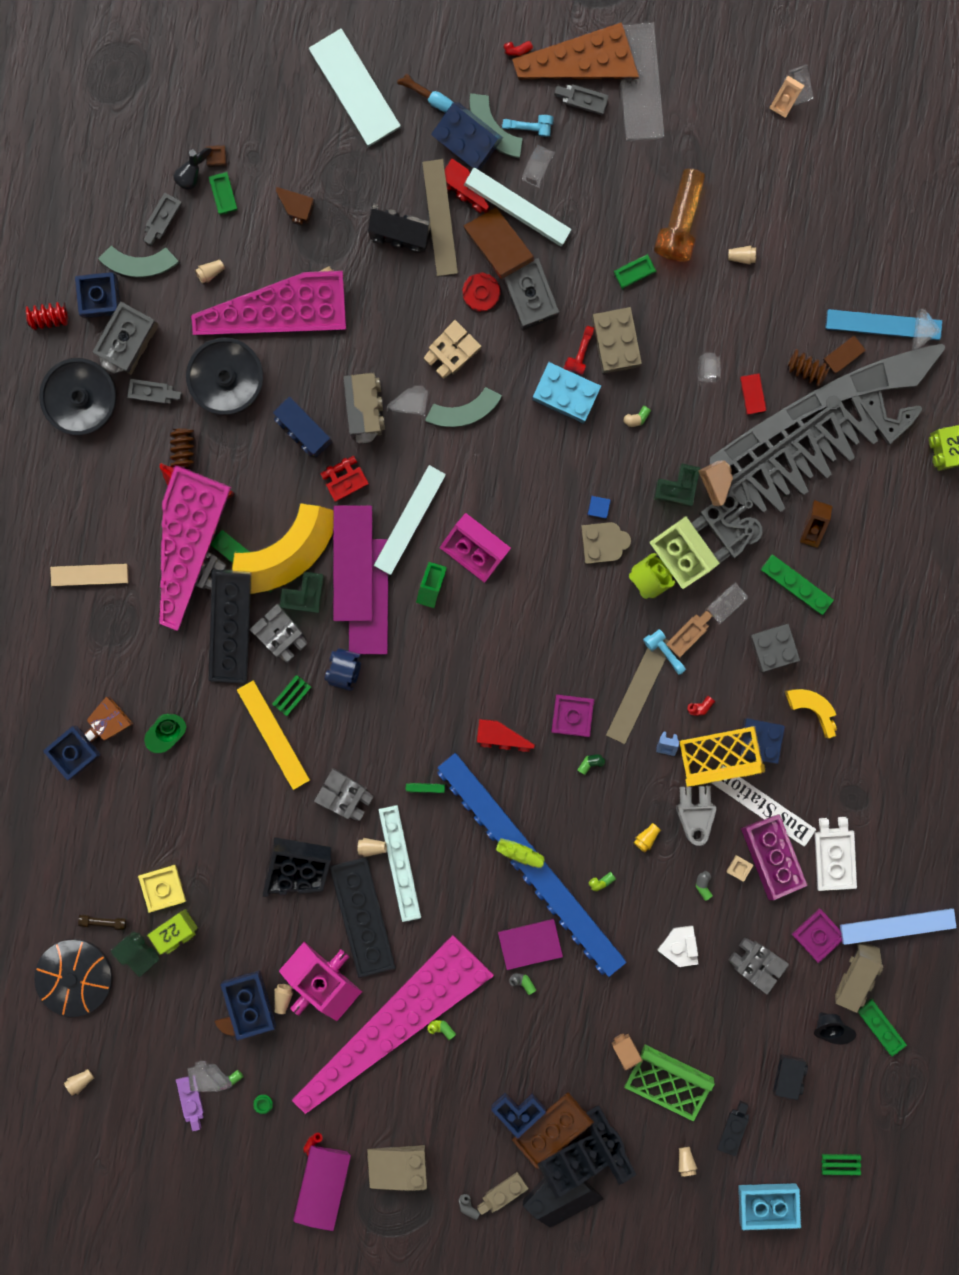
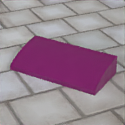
[741,814,807,900]
[293,1146,351,1231]

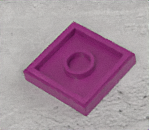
[551,694,594,737]
[792,908,842,963]

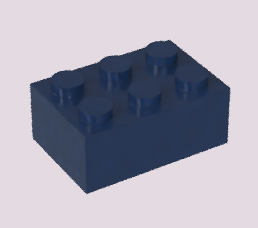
[431,102,503,170]
[273,396,332,458]
[220,970,276,1040]

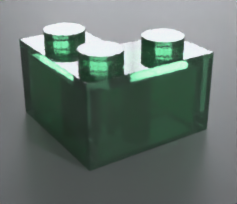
[653,463,700,507]
[280,572,325,613]
[110,931,159,977]

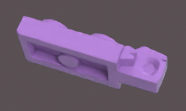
[176,1075,204,1131]

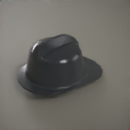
[814,1012,856,1045]

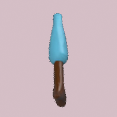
[397,74,454,113]

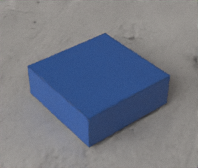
[588,496,610,519]

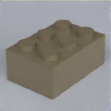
[592,307,642,374]

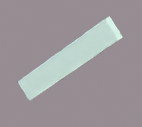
[464,168,571,246]
[374,465,446,575]
[379,805,421,922]

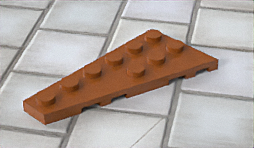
[512,22,639,79]

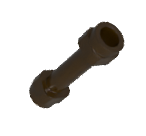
[78,915,126,930]

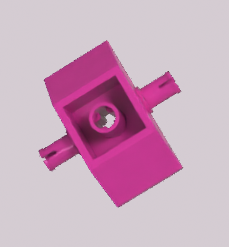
[279,942,362,1021]

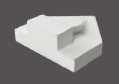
[657,926,698,967]

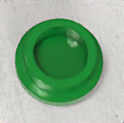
[253,1094,273,1114]

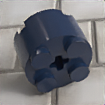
[325,648,362,691]

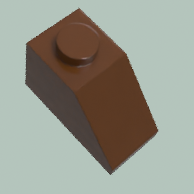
[276,187,315,225]
[800,500,832,548]

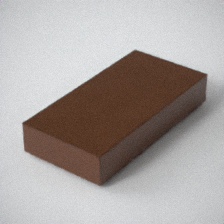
[823,336,866,375]

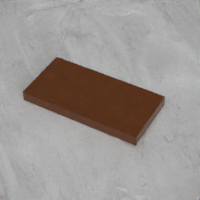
[463,207,535,279]
[512,1092,593,1169]

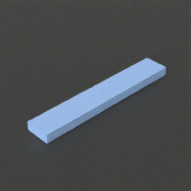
[840,908,956,945]

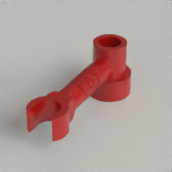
[564,325,594,375]

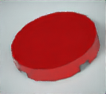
[462,273,500,312]

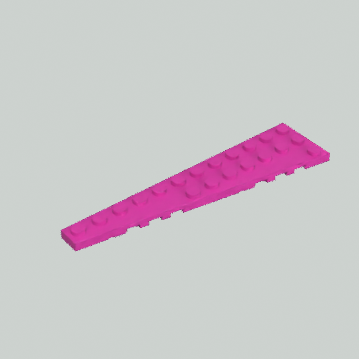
[292,935,494,1114]

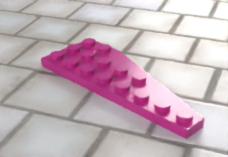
[191,271,346,335]
[160,466,231,631]

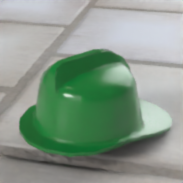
[144,714,186,753]

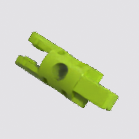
[496,838,545,868]

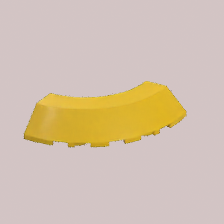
[232,504,334,594]

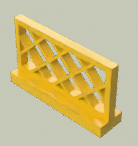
[679,726,765,787]

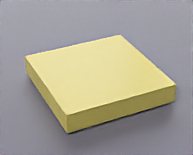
[138,865,186,913]

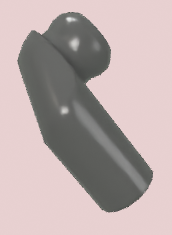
[458,1194,480,1220]

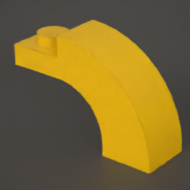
[784,689,837,738]

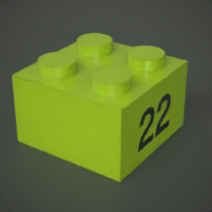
[929,425,959,471]
[148,909,198,955]

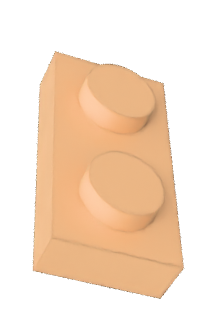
[769,76,805,118]

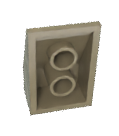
[367,1145,427,1191]

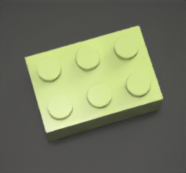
[649,517,719,589]

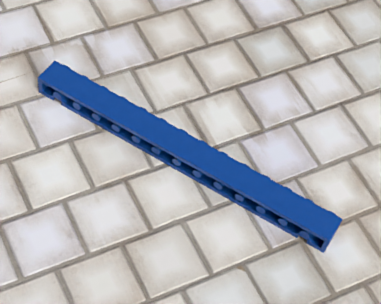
[437,752,626,977]

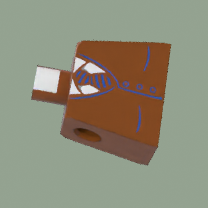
[84,696,133,742]

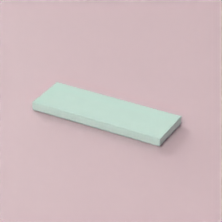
[309,29,401,147]

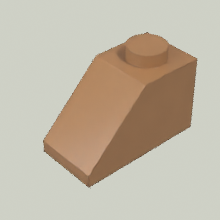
[698,461,733,506]
[612,1034,642,1070]

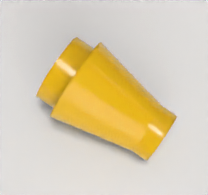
[634,823,661,852]

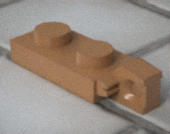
[666,611,712,658]

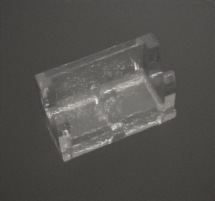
[706,582,748,624]

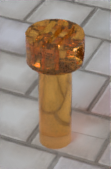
[654,168,705,261]

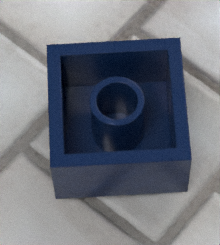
[75,272,120,318]
[737,718,785,764]
[43,725,101,781]

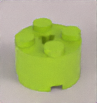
[629,553,675,599]

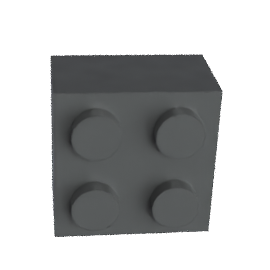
[749,624,800,672]

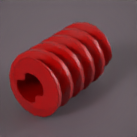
[25,302,68,330]

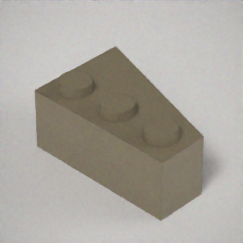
[835,942,883,1013]

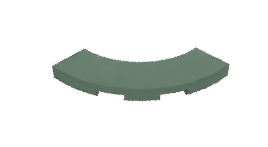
[470,93,522,159]
[98,246,180,278]
[425,387,502,427]

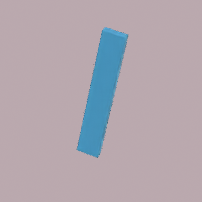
[825,309,942,340]

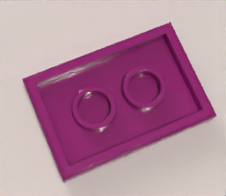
[498,919,563,970]

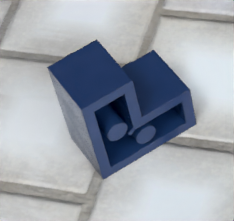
[491,1092,546,1139]

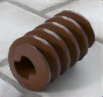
[787,349,830,387]
[170,428,194,469]

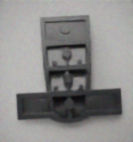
[537,1105,637,1199]

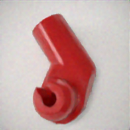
[503,41,533,56]
[687,696,715,716]
[303,1133,322,1156]

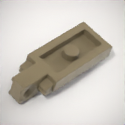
[477,1172,529,1215]

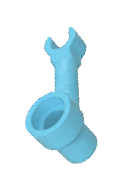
[502,115,554,137]
[643,629,686,674]

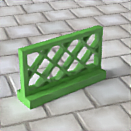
[624,1044,714,1121]

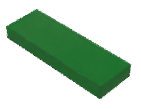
[858,999,907,1057]

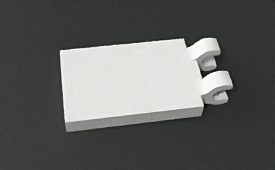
[814,817,857,891]

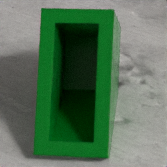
[416,562,447,608]

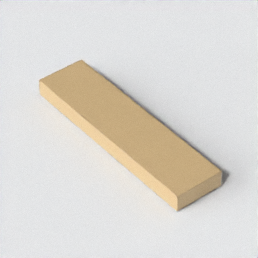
[50,564,129,586]

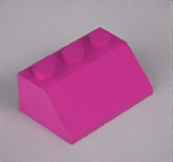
[440,513,511,583]

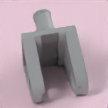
[676,786,716,846]

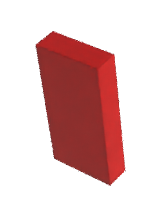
[740,374,766,415]

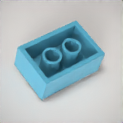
[532,362,601,423]
[738,1183,801,1230]

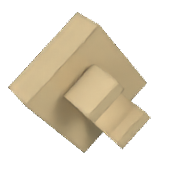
[726,855,753,882]

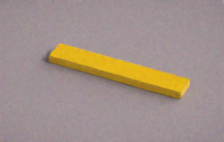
[237,680,310,790]

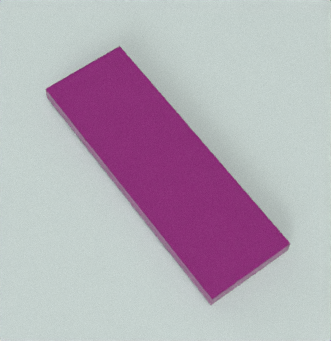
[333,506,372,621]
[349,539,388,654]

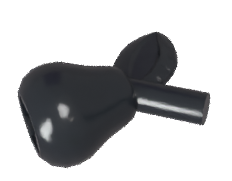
[173,148,212,190]

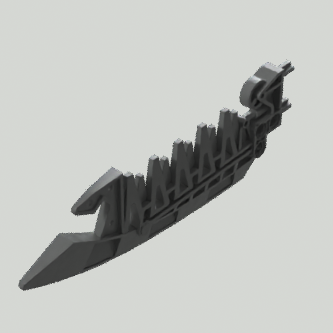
[691,344,945,564]

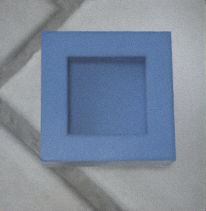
[656,732,679,756]

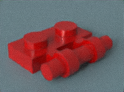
[320,456,369,502]

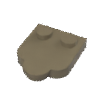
[581,522,631,564]

